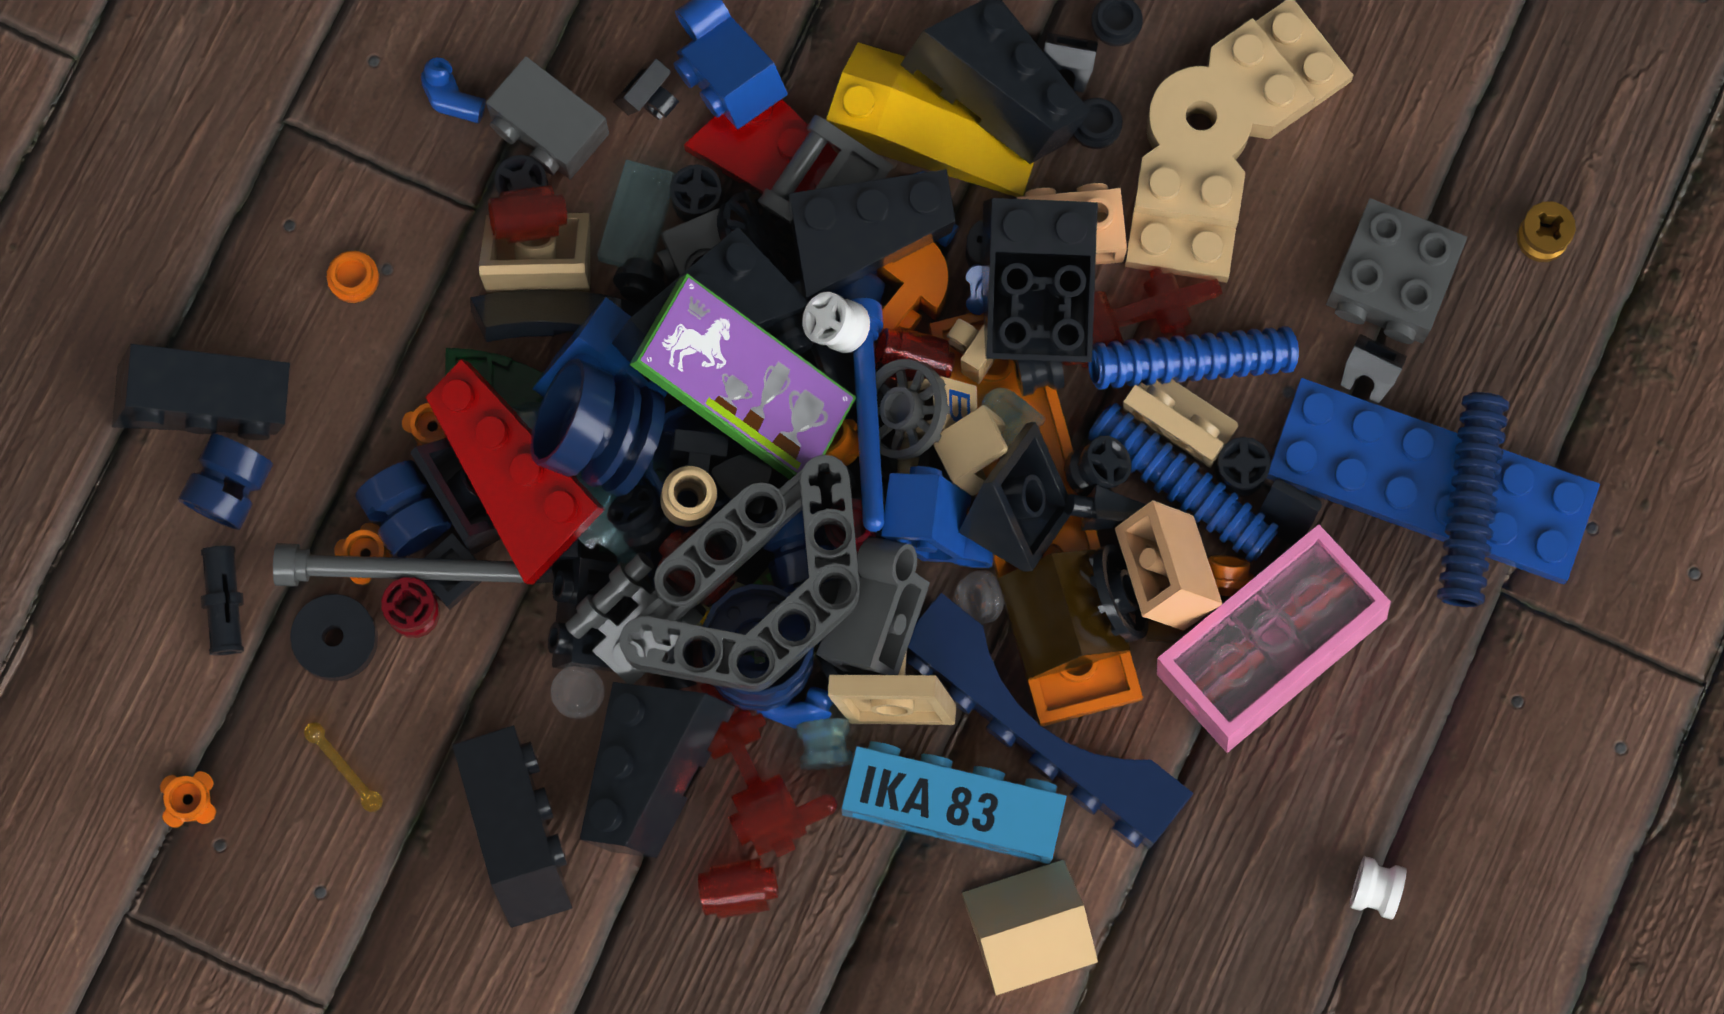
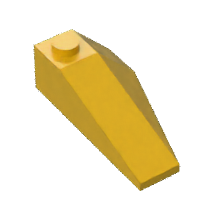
[826,42,1034,197]

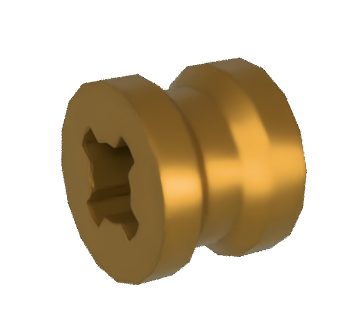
[1517,201,1576,262]

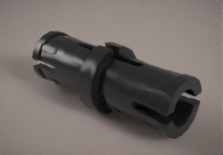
[201,546,244,656]

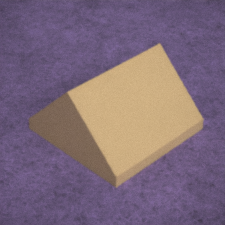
[479,213,591,294]
[962,860,1098,996]

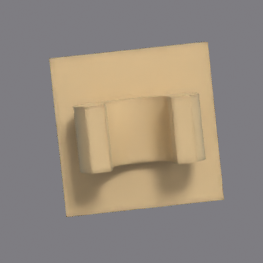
[947,318,996,384]

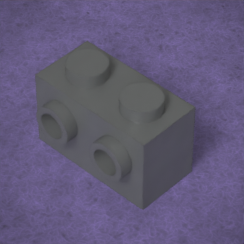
[486,56,609,180]

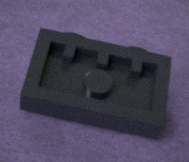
[548,557,636,672]

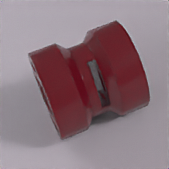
[381,577,440,638]

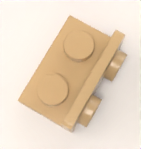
[1123,379,1238,468]

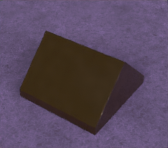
[997,550,1130,681]

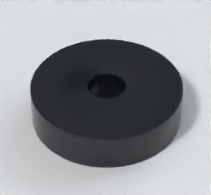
[290,594,378,681]

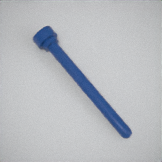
[852,298,884,532]

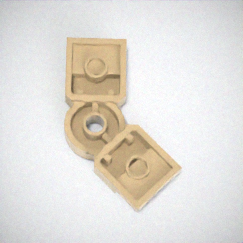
[1125,0,1354,283]

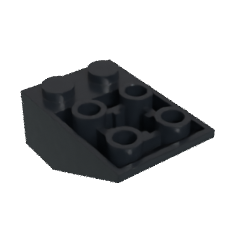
[981,198,1098,363]

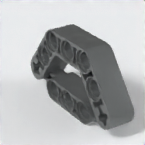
[620,455,860,692]

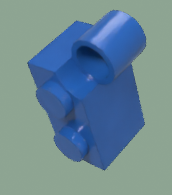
[673,0,788,130]
[881,466,994,568]

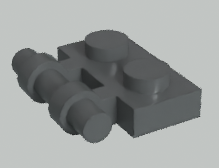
[565,552,707,684]

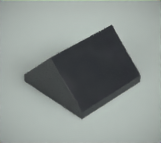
[959,422,1070,572]
[410,438,501,555]

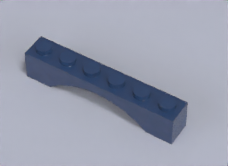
[906,593,1194,850]

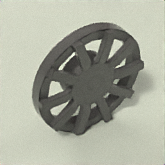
[876,359,951,460]

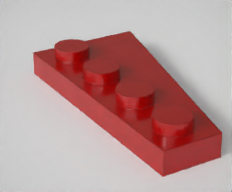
[426,359,605,585]

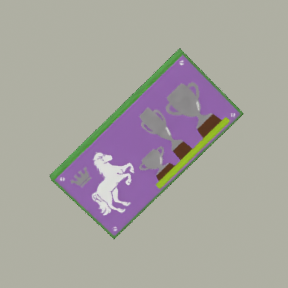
[629,274,856,480]

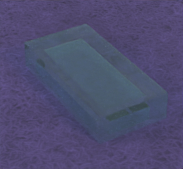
[597,160,676,267]

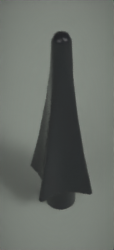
[1065,484,1200,531]

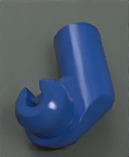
[421,57,486,124]
[756,686,833,729]

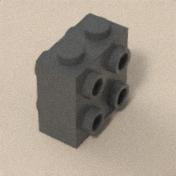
[1326,198,1468,344]

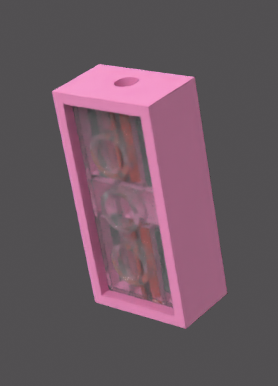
[1157,524,1391,753]

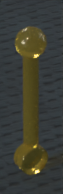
[304,722,383,813]

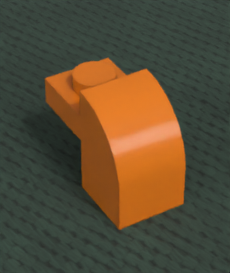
[877,242,948,348]

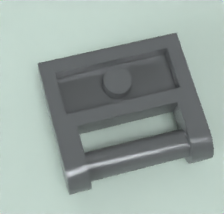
[757,115,893,224]

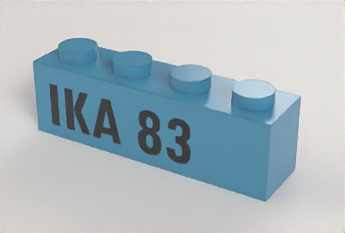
[842,741,1067,864]

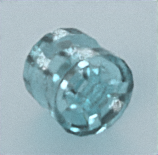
[796,718,853,770]

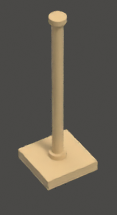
[828,437,956,725]

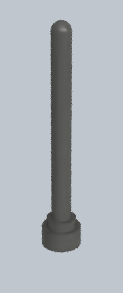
[273,543,524,586]

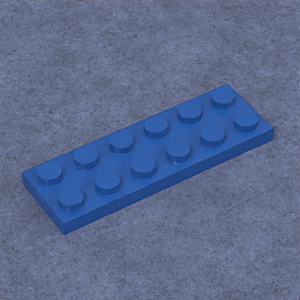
[1266,378,1600,585]

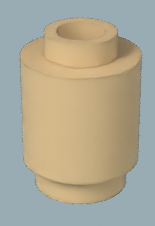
[660,466,717,527]

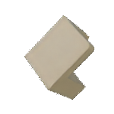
[933,405,1008,496]

